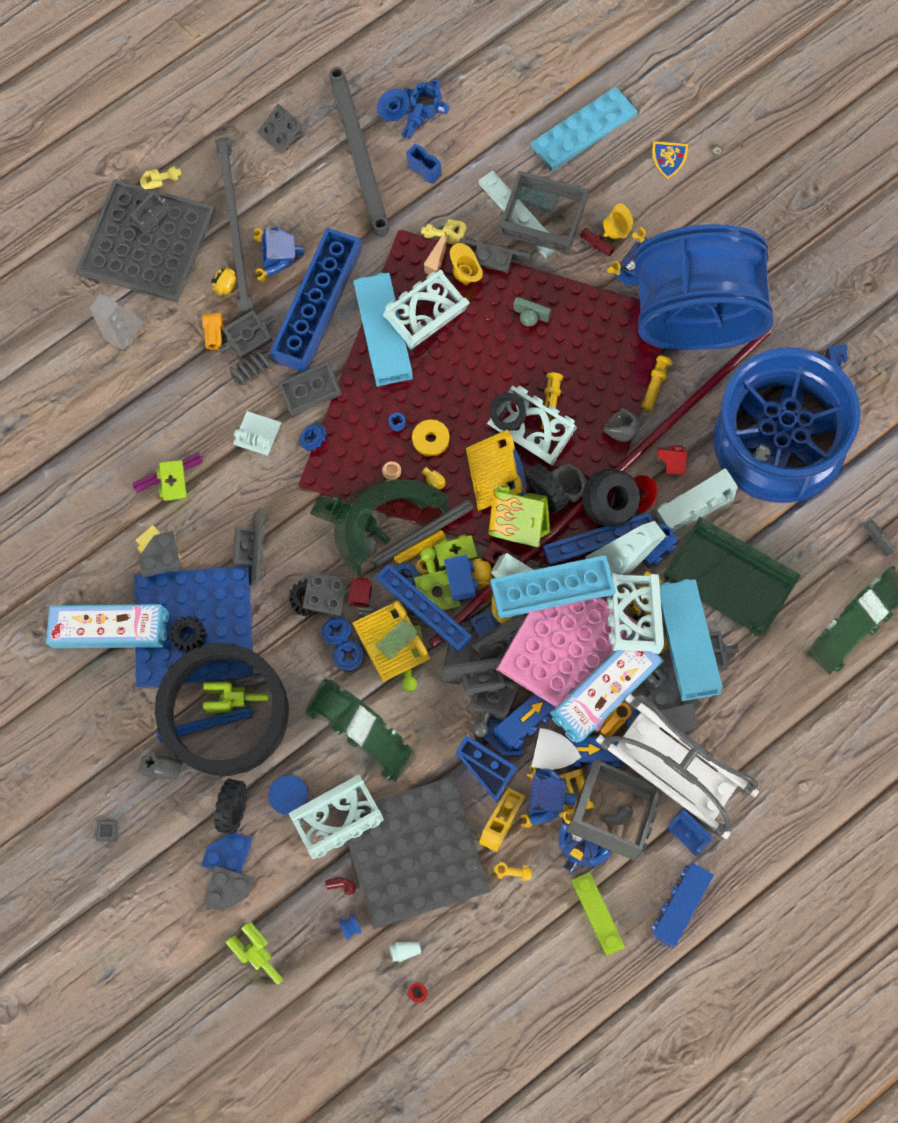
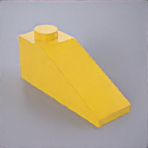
[479,788,526,852]

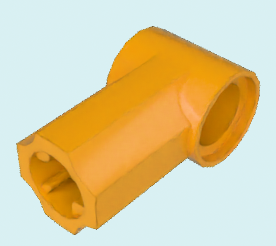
[202,312,223,350]
[598,702,631,737]

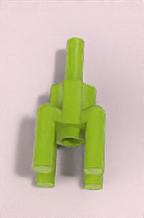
[203,682,269,714]
[225,922,283,985]

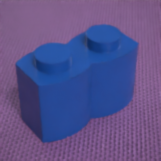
[406,144,442,184]

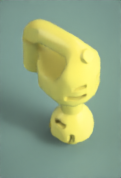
[140,166,181,189]
[421,219,466,244]

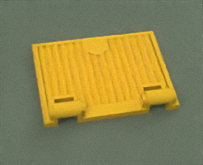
[466,430,524,511]
[352,600,430,682]

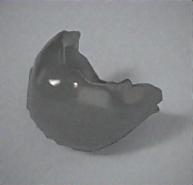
[601,408,639,442]
[552,464,586,502]

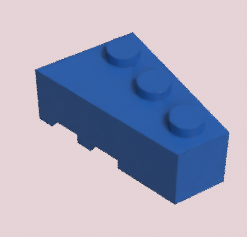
[456,735,519,803]

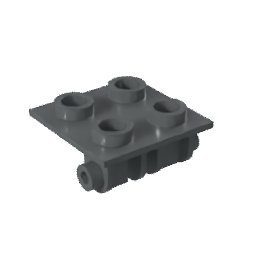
[258,103,304,153]
[303,571,347,617]

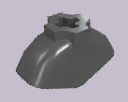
[139,752,182,780]

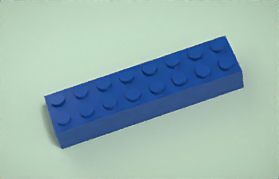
[270,228,362,372]

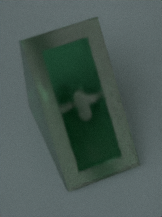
[310,497,345,525]

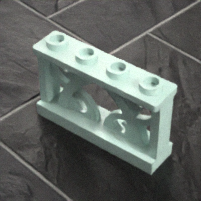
[383,270,469,350]
[487,386,577,466]
[607,573,664,654]
[288,775,384,859]

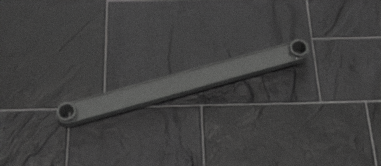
[329,67,389,236]
[215,137,254,312]

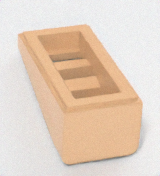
[424,236,446,275]

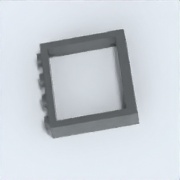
[499,171,589,254]
[567,759,661,861]

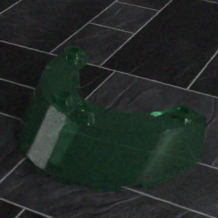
[334,479,449,578]
[807,566,898,675]
[305,678,416,783]

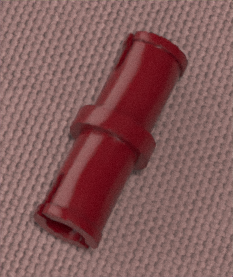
[580,228,616,256]

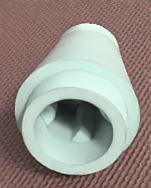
[389,942,421,963]

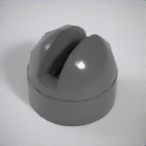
[754,444,771,461]

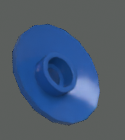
[377,89,411,122]

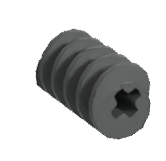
[230,351,272,389]

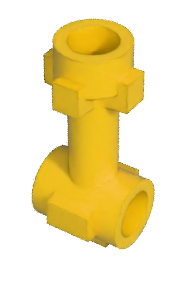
[493,862,532,881]

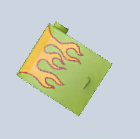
[488,485,545,547]

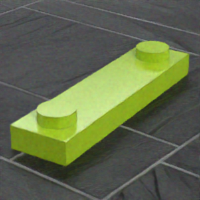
[571,872,625,957]

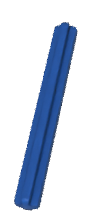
[157,706,253,742]

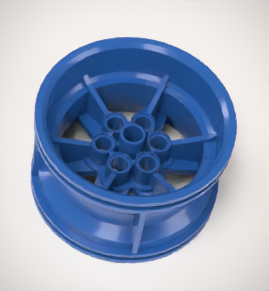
[634,224,773,351]
[713,347,861,503]

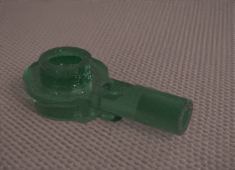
[358,514,391,544]

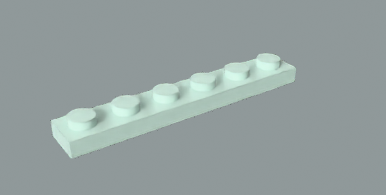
[479,171,556,259]

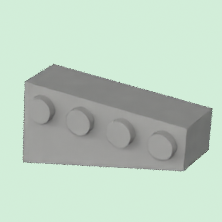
[89,294,144,351]

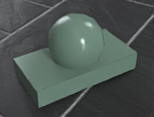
[514,297,551,327]

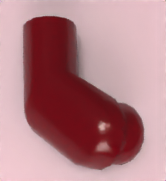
[325,877,356,895]

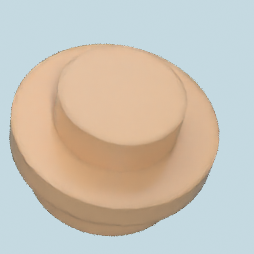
[382,462,401,480]

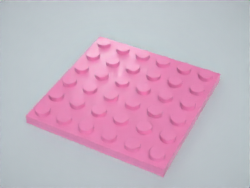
[496,598,648,732]

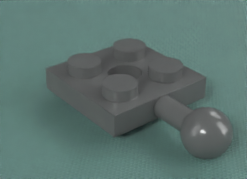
[469,681,520,738]

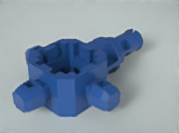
[401,79,450,140]

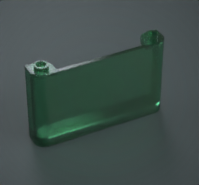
[663,516,801,637]

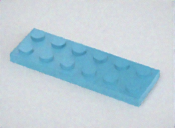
[531,87,637,171]
[490,555,616,619]

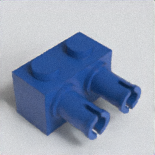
[642,523,678,569]
[444,555,478,601]

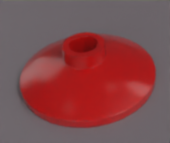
[634,475,658,513]

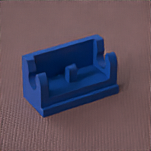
[824,344,848,368]
[667,809,713,856]

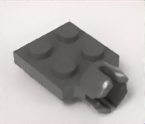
[643,667,702,711]

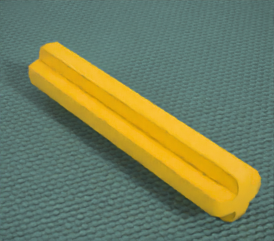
[394,530,446,565]

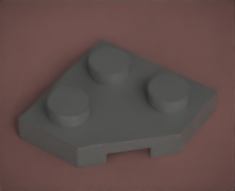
[138,531,181,578]
[203,865,255,911]

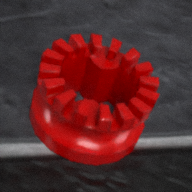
[408,983,427,1003]

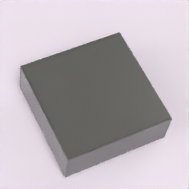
[96,821,118,842]

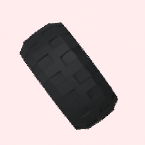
[582,469,640,527]

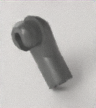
[606,804,633,825]

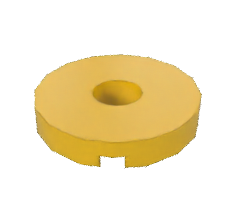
[412,420,450,456]

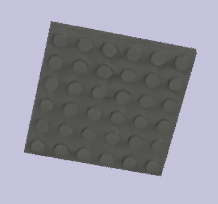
[76,179,215,303]
[339,776,490,930]

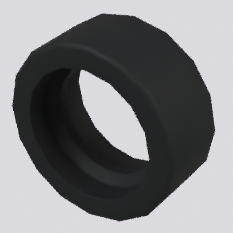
[489,393,526,431]

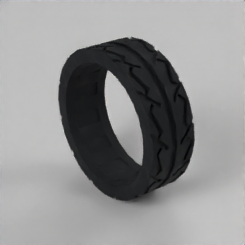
[154,643,289,776]

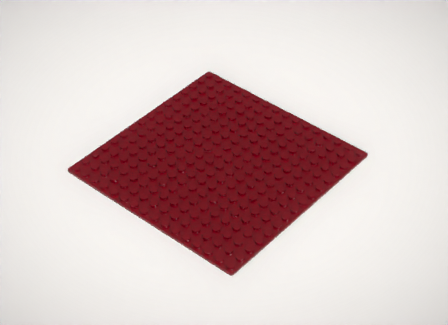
[299,230,663,566]

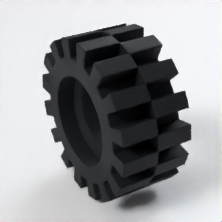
[289,579,319,617]
[169,616,207,653]

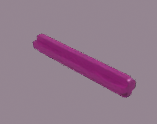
[132,453,203,493]

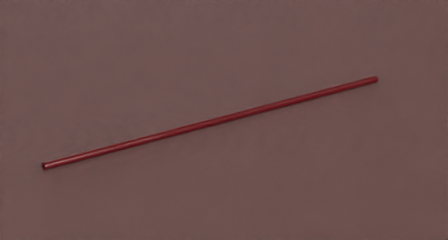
[428,331,771,648]

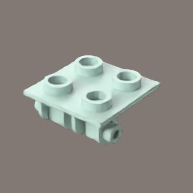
[233,411,281,456]

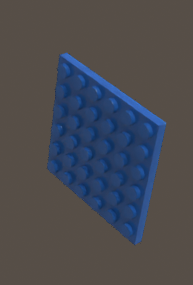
[134,565,254,688]

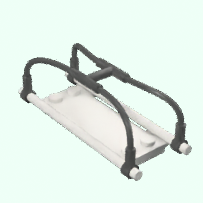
[596,694,759,839]

